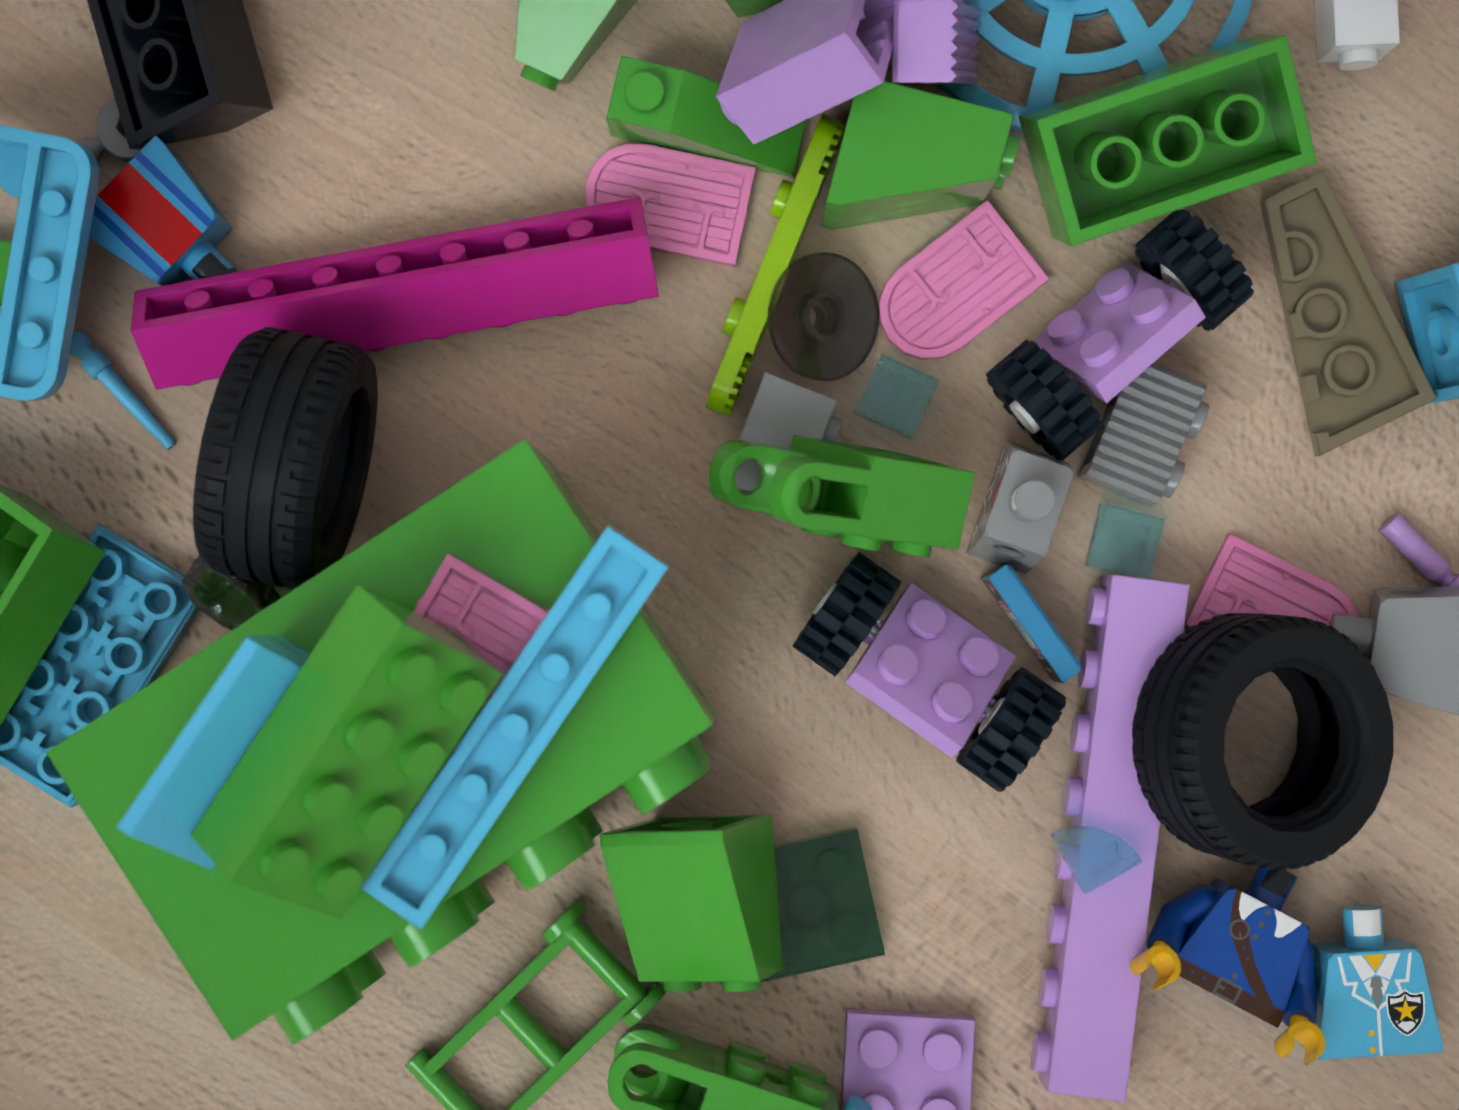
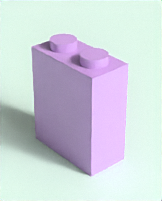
[716,0,895,145]

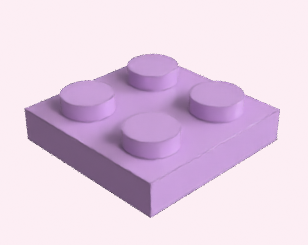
[840,1008,975,1110]

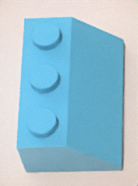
[116,635,310,870]

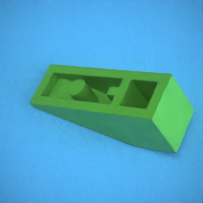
[606,56,807,177]

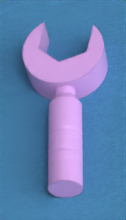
[1379,513,1459,587]

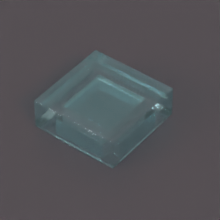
[855,354,939,439]
[1085,503,1165,580]

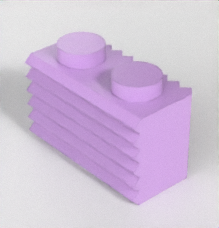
[892,0,981,85]

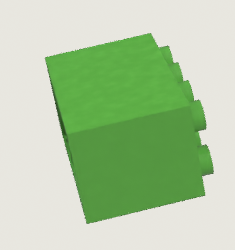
[46,439,715,1045]

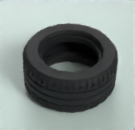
[193,327,378,590]
[1132,613,1393,870]

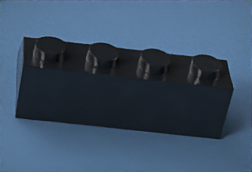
[87,0,273,150]

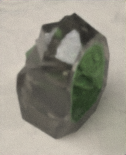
[182,555,281,630]

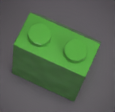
[820,81,1020,230]
[600,814,783,992]

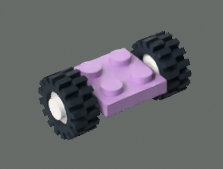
[986,209,1254,461]
[792,552,1066,792]

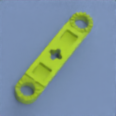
[705,113,847,417]

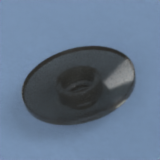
[768,252,879,381]

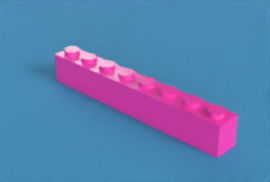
[131,197,659,390]

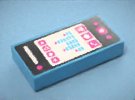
[980,564,1082,683]

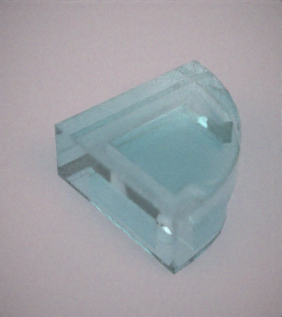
[1050,826,1142,894]

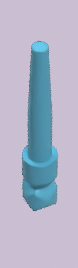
[70,331,176,450]

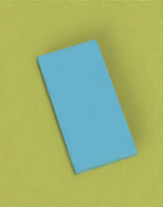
[0,524,211,808]

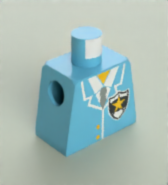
[1302,905,1443,1060]

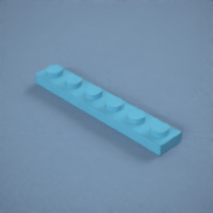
[361,526,669,930]

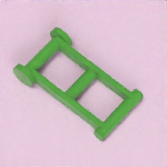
[405,899,666,1110]

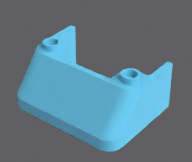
[0,125,99,401]

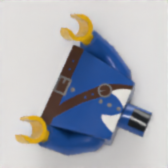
[1129,867,1326,1066]

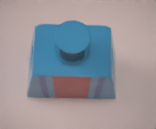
[89,135,237,286]

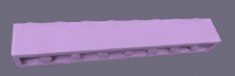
[1031,575,1189,1102]

